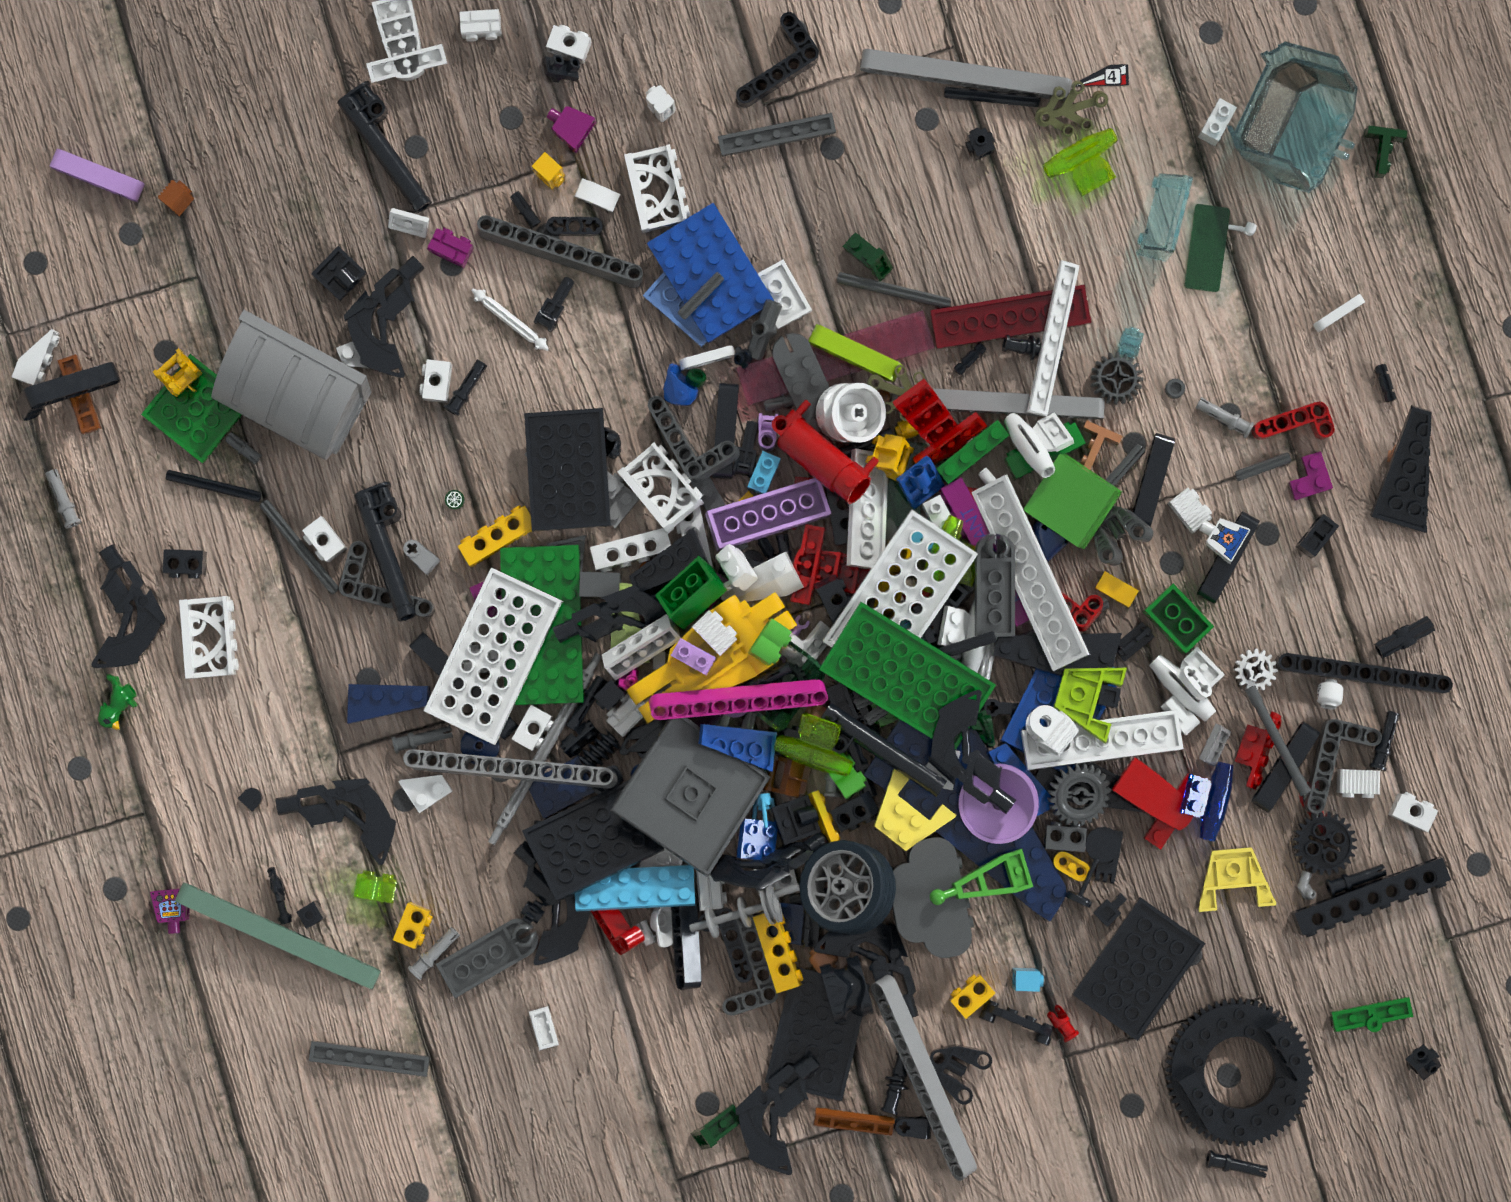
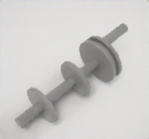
[689,883,800,938]

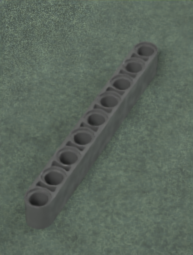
[477,215,643,288]

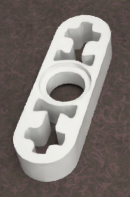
[1313,294,1365,333]
[679,346,735,371]

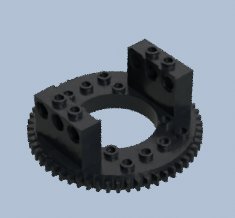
[1164,997,1314,1146]

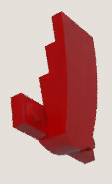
[892,379,987,465]
[791,524,875,605]
[1112,757,1205,850]

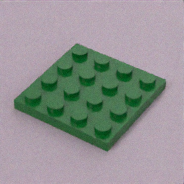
[141,354,242,463]

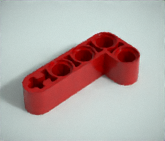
[1251,401,1335,440]
[1061,592,1103,632]
[591,909,645,955]

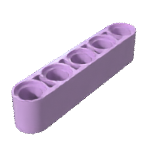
[49,149,145,202]

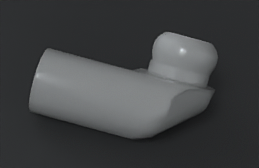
[1297,871,1316,900]

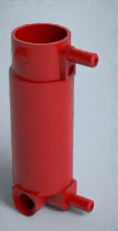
[772,400,879,504]

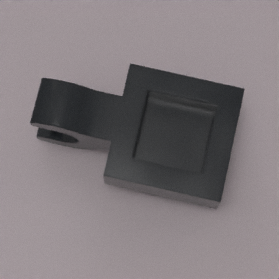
[1093,893,1127,927]

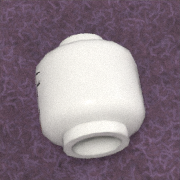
[1316,679,1343,709]

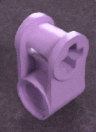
[758,413,779,452]

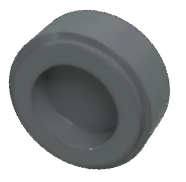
[1165,378,1185,399]

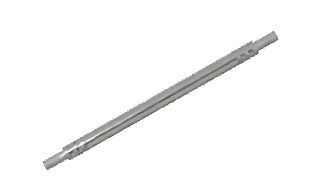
[488,653,602,845]

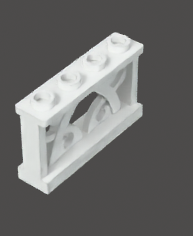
[624,144,690,234]
[617,442,704,534]
[179,596,239,679]

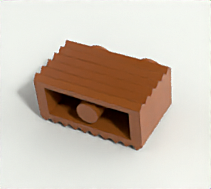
[158,180,194,216]

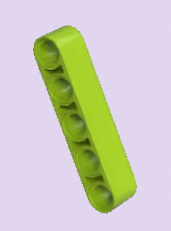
[808,324,902,383]

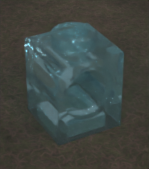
[1117,327,1144,359]

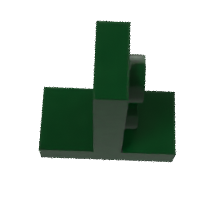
[1364,125,1407,178]
[842,232,893,282]
[690,1104,740,1150]

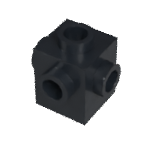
[965,127,995,160]
[1406,1044,1441,1081]

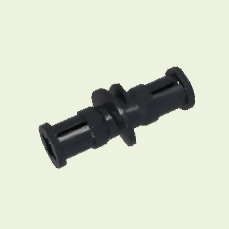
[1002,334,1064,362]
[880,1052,909,1115]

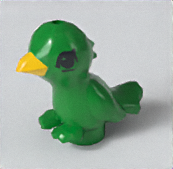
[98,674,138,730]

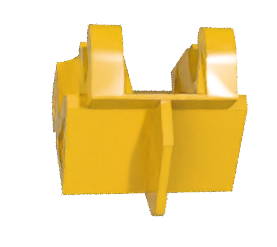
[153,348,203,397]
[865,434,914,481]

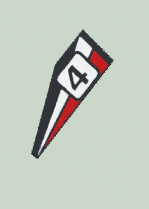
[1076,64,1129,87]

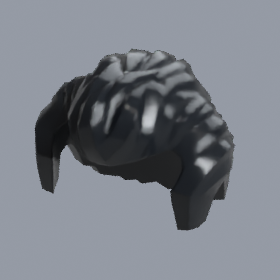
[605,427,621,460]

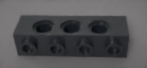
[825,487,849,546]
[814,574,851,624]

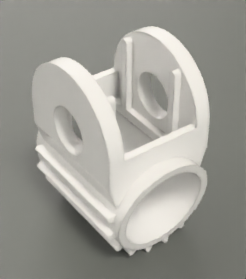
[1025,705,1079,756]

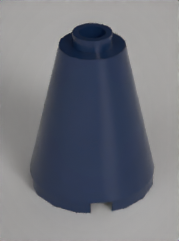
[1032,519,1069,562]

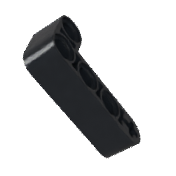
[698,907,753,983]

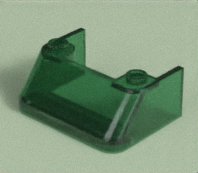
[752,641,825,731]

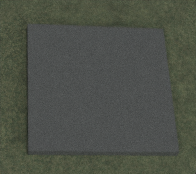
[610,718,770,877]

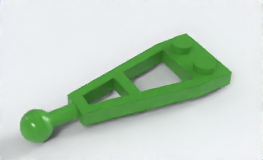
[930,849,1033,905]

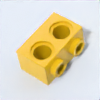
[532,152,565,190]
[393,902,433,949]
[949,974,996,1019]

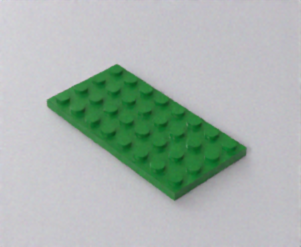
[500,545,584,705]
[819,601,996,750]

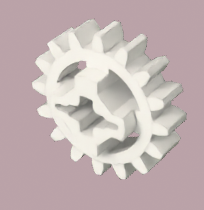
[1233,649,1278,690]

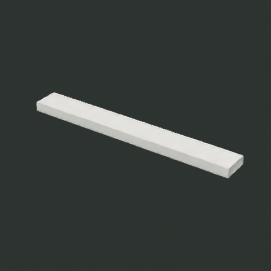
[1027,260,1080,417]

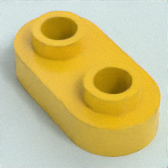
[1053,851,1090,881]

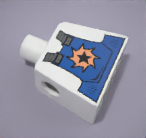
[1199,518,1250,564]

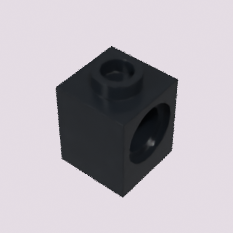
[297,900,327,929]

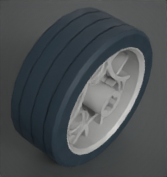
[799,840,896,935]

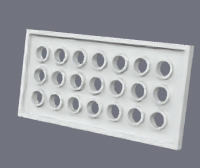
[823,509,978,647]
[424,568,563,745]

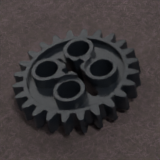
[1292,811,1357,875]

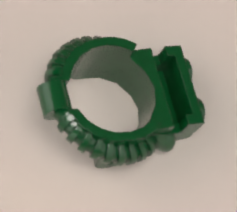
[971,704,995,748]

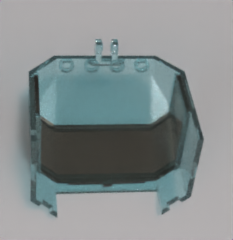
[1227,41,1358,193]

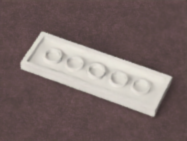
[847,449,888,569]

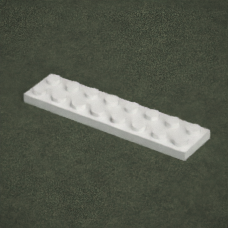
[1021,710,1184,770]

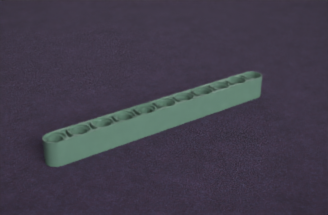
[174,882,381,989]

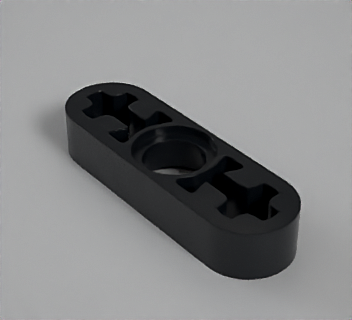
[546,217,603,236]

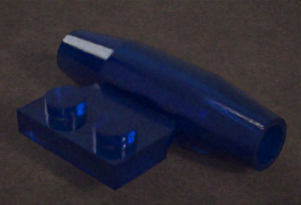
[1179,761,1234,842]

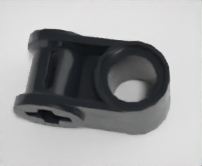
[894,1116,932,1139]

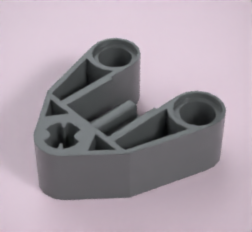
[1093,506,1153,566]

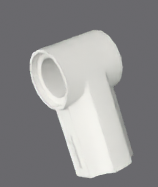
[1160,696,1200,736]

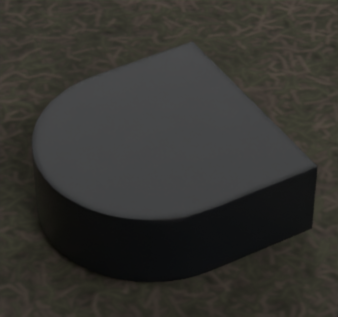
[238,788,263,812]

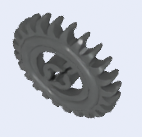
[1047,763,1111,826]

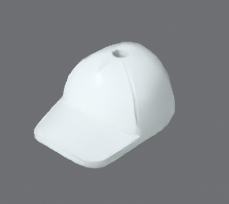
[650,907,673,947]

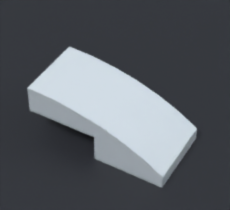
[574,178,620,212]

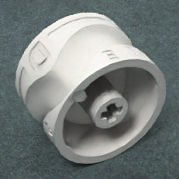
[816,383,886,443]

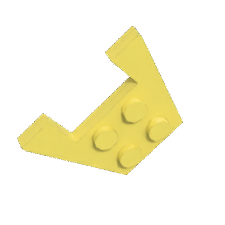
[873,769,956,851]
[1198,847,1276,912]

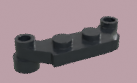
[979,1000,1054,1046]

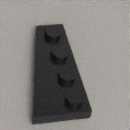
[629,528,709,592]

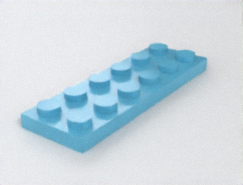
[575,865,695,911]

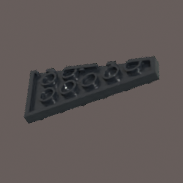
[992,633,1122,686]

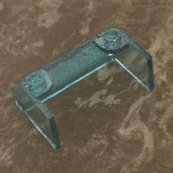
[1136,173,1193,262]

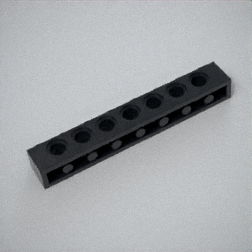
[1291,857,1451,937]

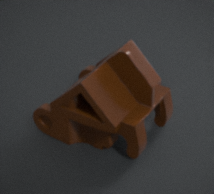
[763,756,812,797]

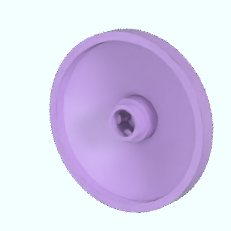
[959,764,1039,844]

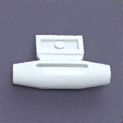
[1004,412,1074,478]
[937,598,986,673]
[1149,647,1225,722]

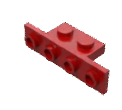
[1235,711,1282,790]

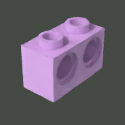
[671,638,716,676]

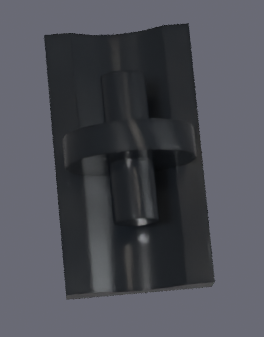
[543,54,580,83]

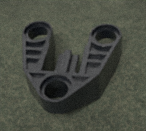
[929,1044,992,1105]

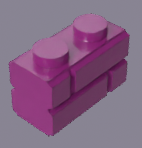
[427,227,474,268]

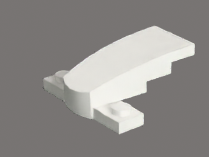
[366,0,447,83]

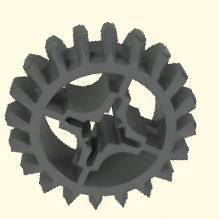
[1090,352,1143,405]

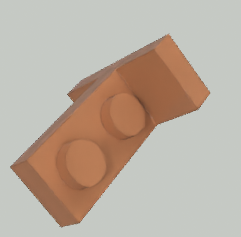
[1080,420,1123,470]

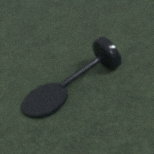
[1065,827,1121,908]

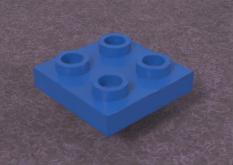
[896,455,945,509]
[736,818,778,860]

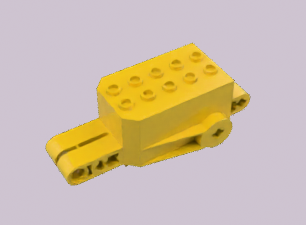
[626,592,797,724]

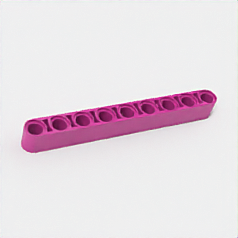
[649,679,828,720]

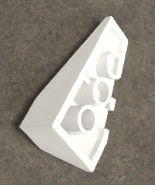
[721,552,804,602]

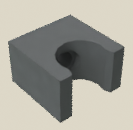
[579,572,622,599]

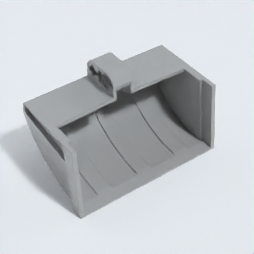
[211,310,372,460]

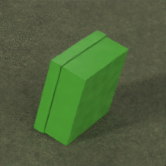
[1023,453,1123,549]

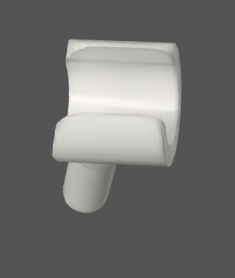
[1228,222,1257,236]

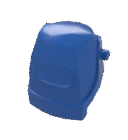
[663,363,698,406]

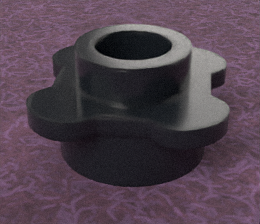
[734,346,752,369]

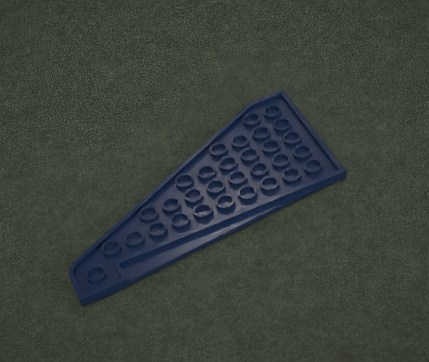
[863,719,1066,921]

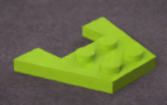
[1053,668,1127,743]

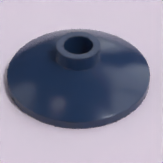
[460,732,500,764]

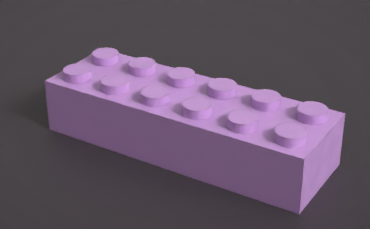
[705,478,831,552]

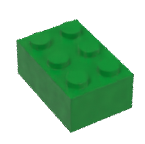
[655,556,727,630]
[1142,583,1215,654]

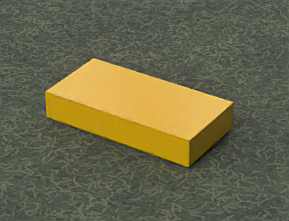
[1095,571,1139,608]

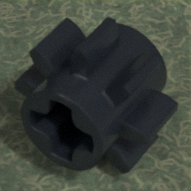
[521,900,545,925]

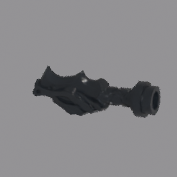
[267,867,292,925]

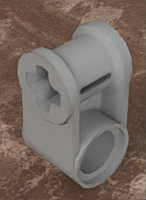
[403,540,441,575]

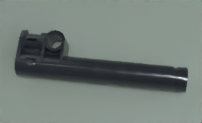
[337,81,432,213]
[354,482,416,622]
[810,703,947,797]

